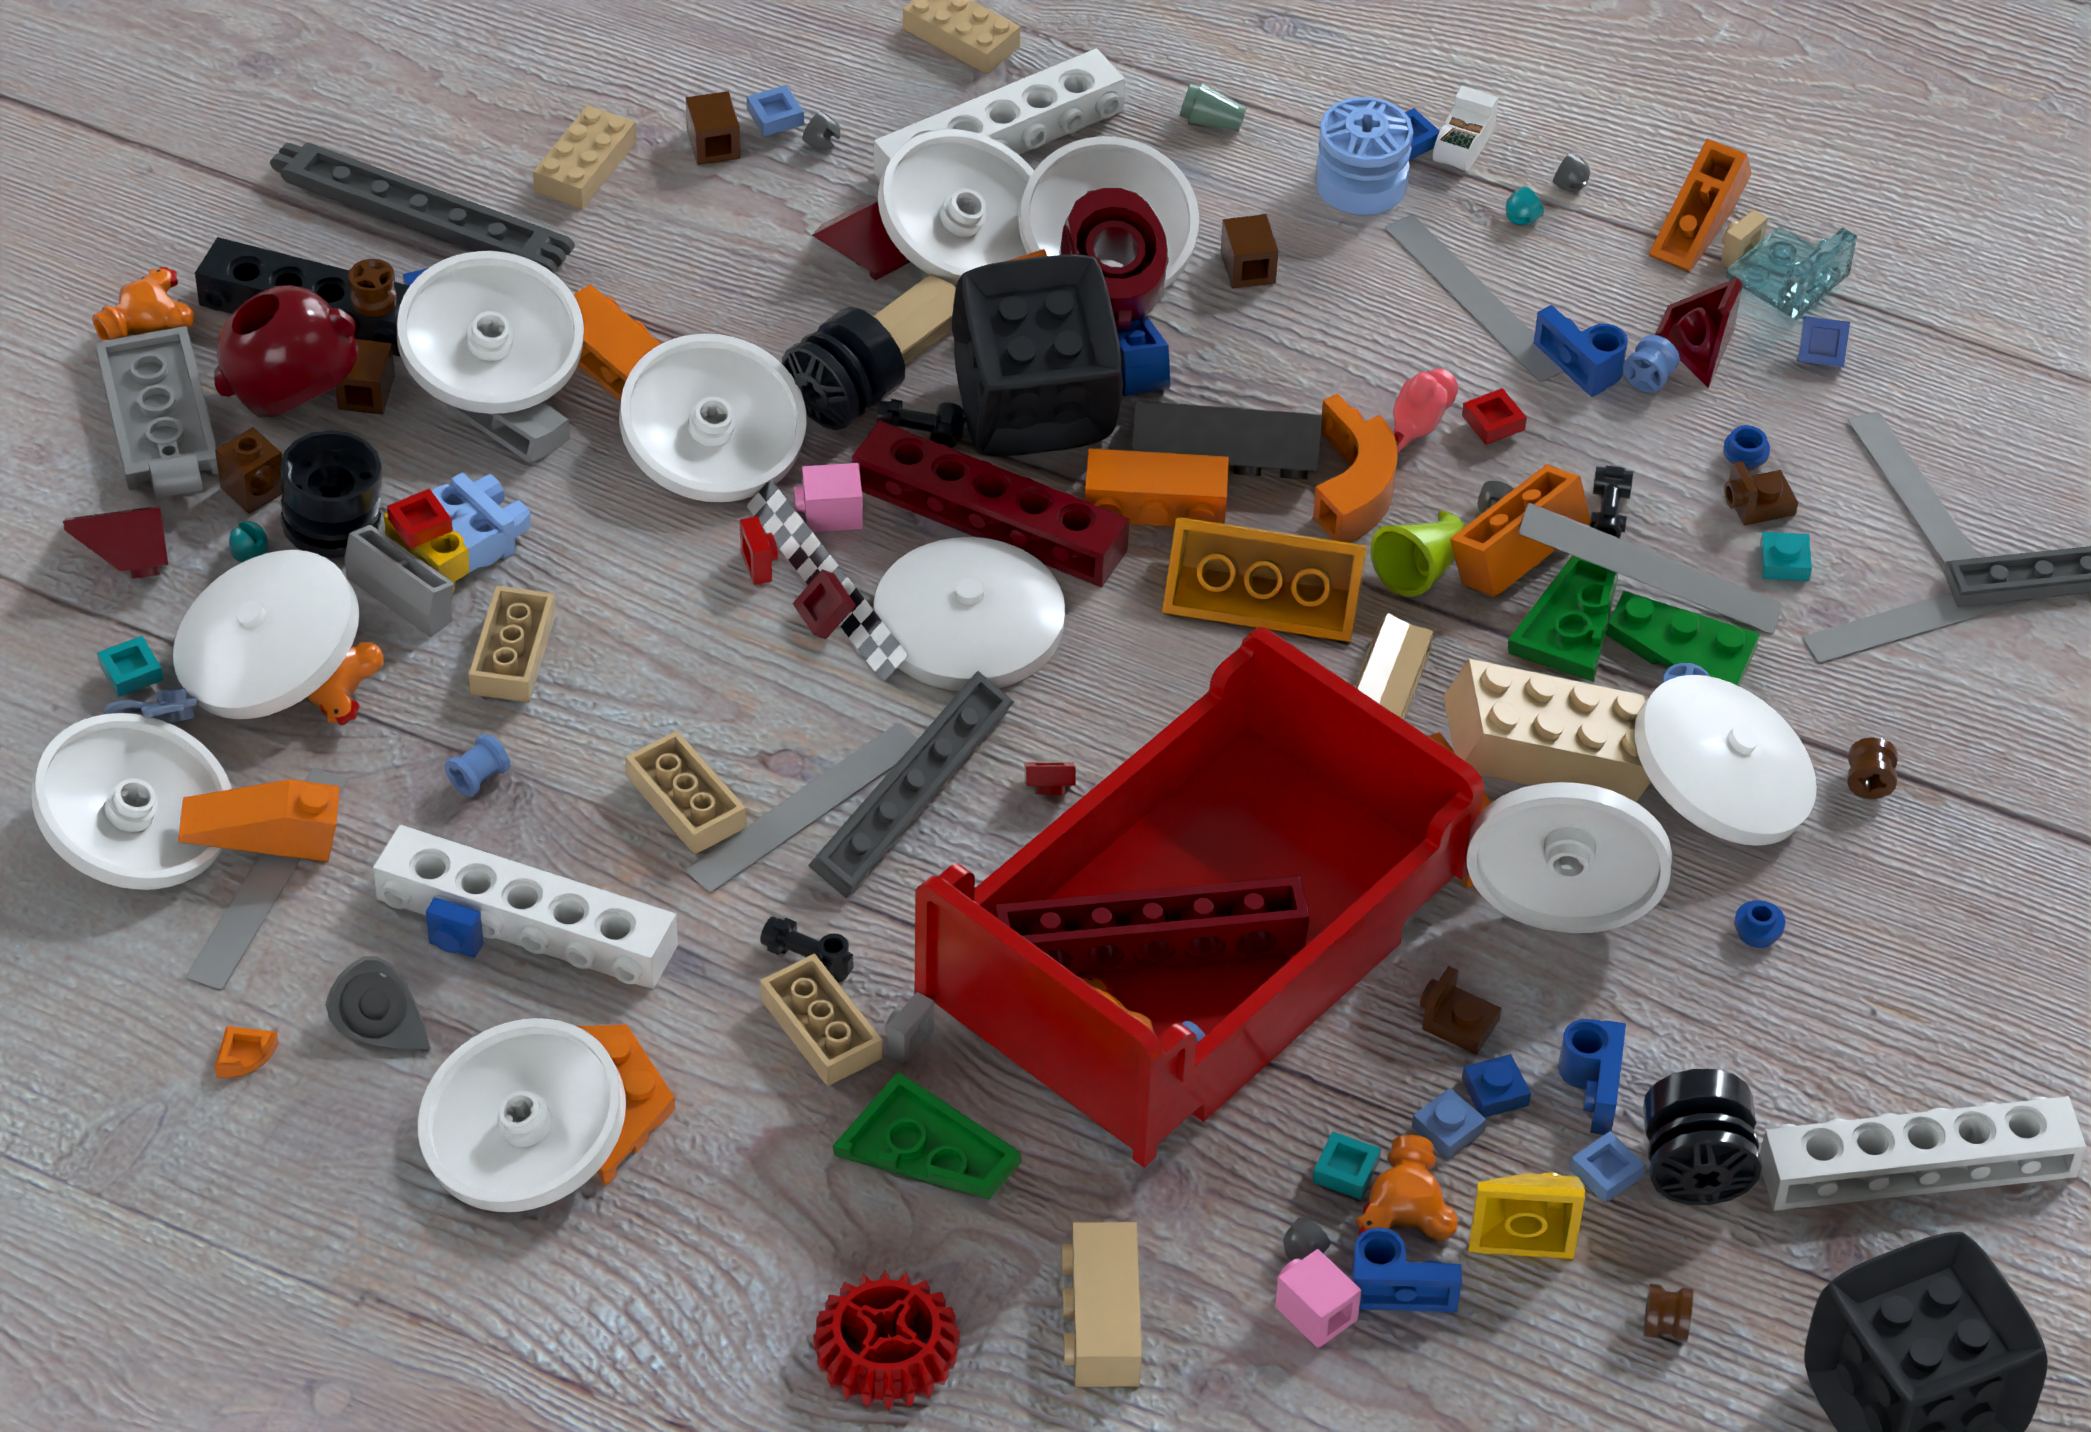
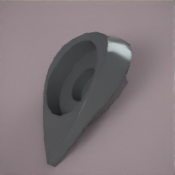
[325,956,431,1050]

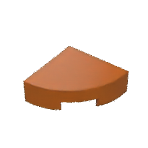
[215,1026,279,1078]

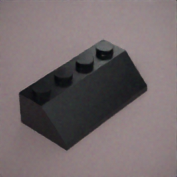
[1132,401,1322,480]

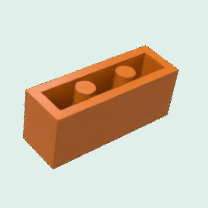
[573,284,662,402]
[1085,448,1229,527]
[1450,464,1591,597]

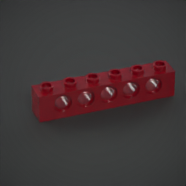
[852,420,1129,587]
[995,876,1309,976]

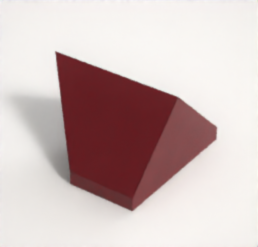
[812,200,911,281]
[1655,277,1743,388]

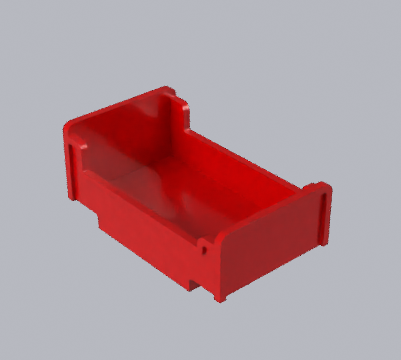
[914,627,1484,1168]

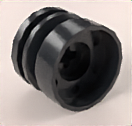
[782,307,905,431]
[280,430,382,558]
[1643,1069,1762,1205]

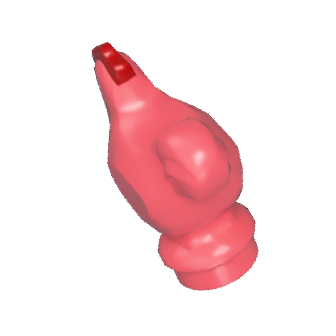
[1393,368,1458,454]

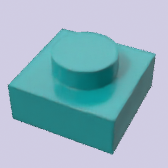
[1760,532,1812,581]
[97,635,164,697]
[1312,1131,1381,1200]

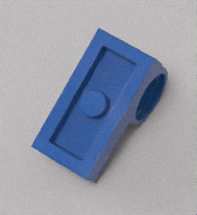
[1533,305,1628,397]
[1117,316,1170,396]
[1558,1019,1626,1135]
[1351,1227,1462,1312]

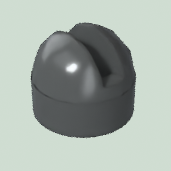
[802,111,841,150]
[1553,152,1591,191]
[1477,481,1514,514]
[1283,1218,1330,1261]

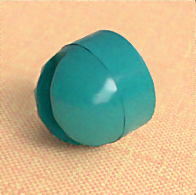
[1506,186,1544,226]
[229,521,269,562]

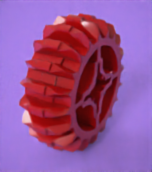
[813,1269,960,1411]

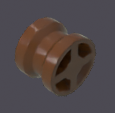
[348,259,397,317]
[1847,737,1898,799]
[1643,1284,1693,1342]

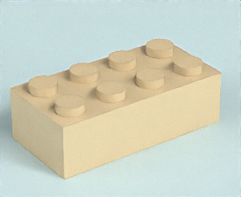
[1444,659,1651,802]

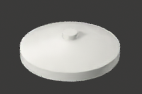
[878,129,1034,286]
[1019,136,1199,289]
[397,251,584,414]
[619,334,807,502]
[873,537,1065,691]
[173,550,359,719]
[1634,675,1817,846]
[31,713,232,890]
[1467,782,1672,933]
[418,1018,626,1212]

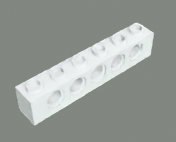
[874,48,1125,180]
[373,825,678,989]
[1760,1096,2087,1211]

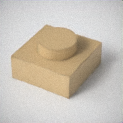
[1721,209,1768,272]

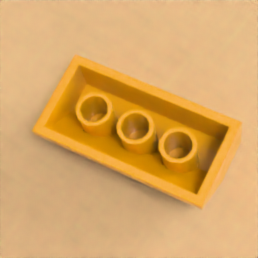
[1162,517,1368,642]

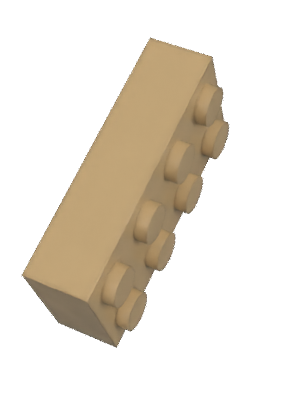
[903,0,1021,74]
[533,105,636,209]
[468,586,556,703]
[625,730,746,855]
[760,953,882,1087]

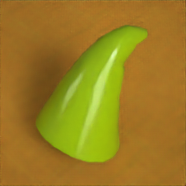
[1370,511,1465,597]

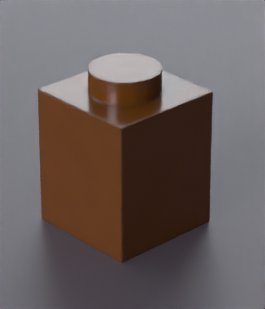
[686,91,740,165]
[1220,214,1278,289]
[335,339,395,415]

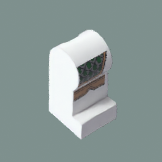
[1433,86,1498,172]

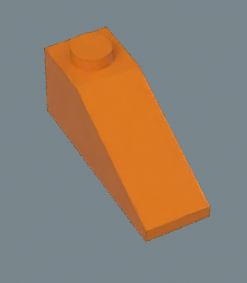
[1649,138,1752,273]
[178,779,340,862]

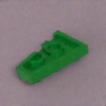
[1508,555,1618,682]
[1606,591,1760,687]
[832,1072,1022,1200]

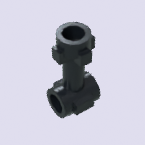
[876,399,966,448]
[1590,465,1634,538]
[760,916,854,982]

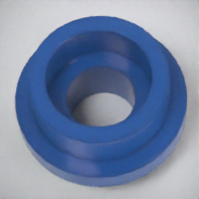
[1723,425,1770,468]
[1734,900,1786,948]

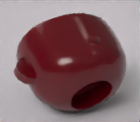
[1059,188,1169,331]
[214,285,359,418]

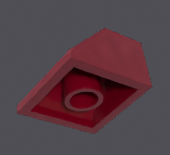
[63,506,168,579]

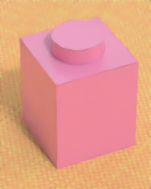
[794,463,863,532]
[1275,1249,1361,1348]

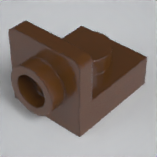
[1724,461,1798,526]
[1420,966,1502,1055]

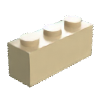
[1061,1222,1142,1387]

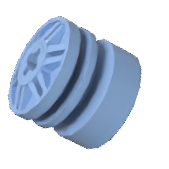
[1315,97,1413,215]

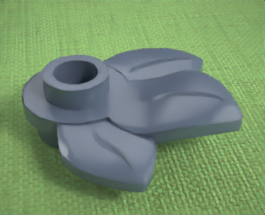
[103,688,198,723]

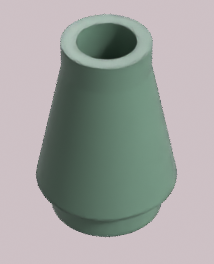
[1179,82,1247,132]

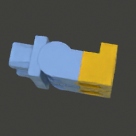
[384,472,531,592]

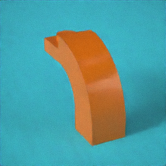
[1313,393,1398,543]

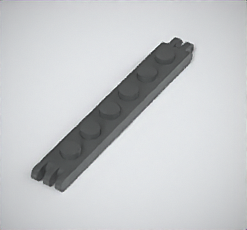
[270,143,575,273]

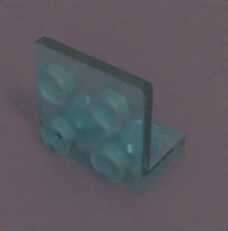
[1726,227,1857,320]

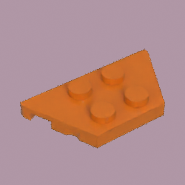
[577,1024,675,1185]

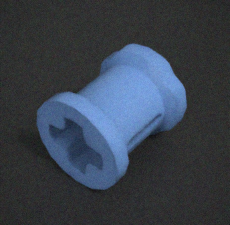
[444,734,511,797]

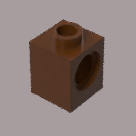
[215,427,282,514]

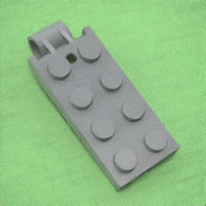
[95,326,218,499]

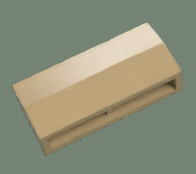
[873,274,956,365]
[1354,613,1434,720]

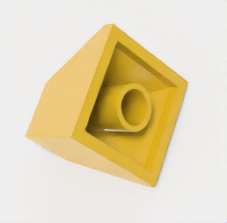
[1468,1172,1585,1259]

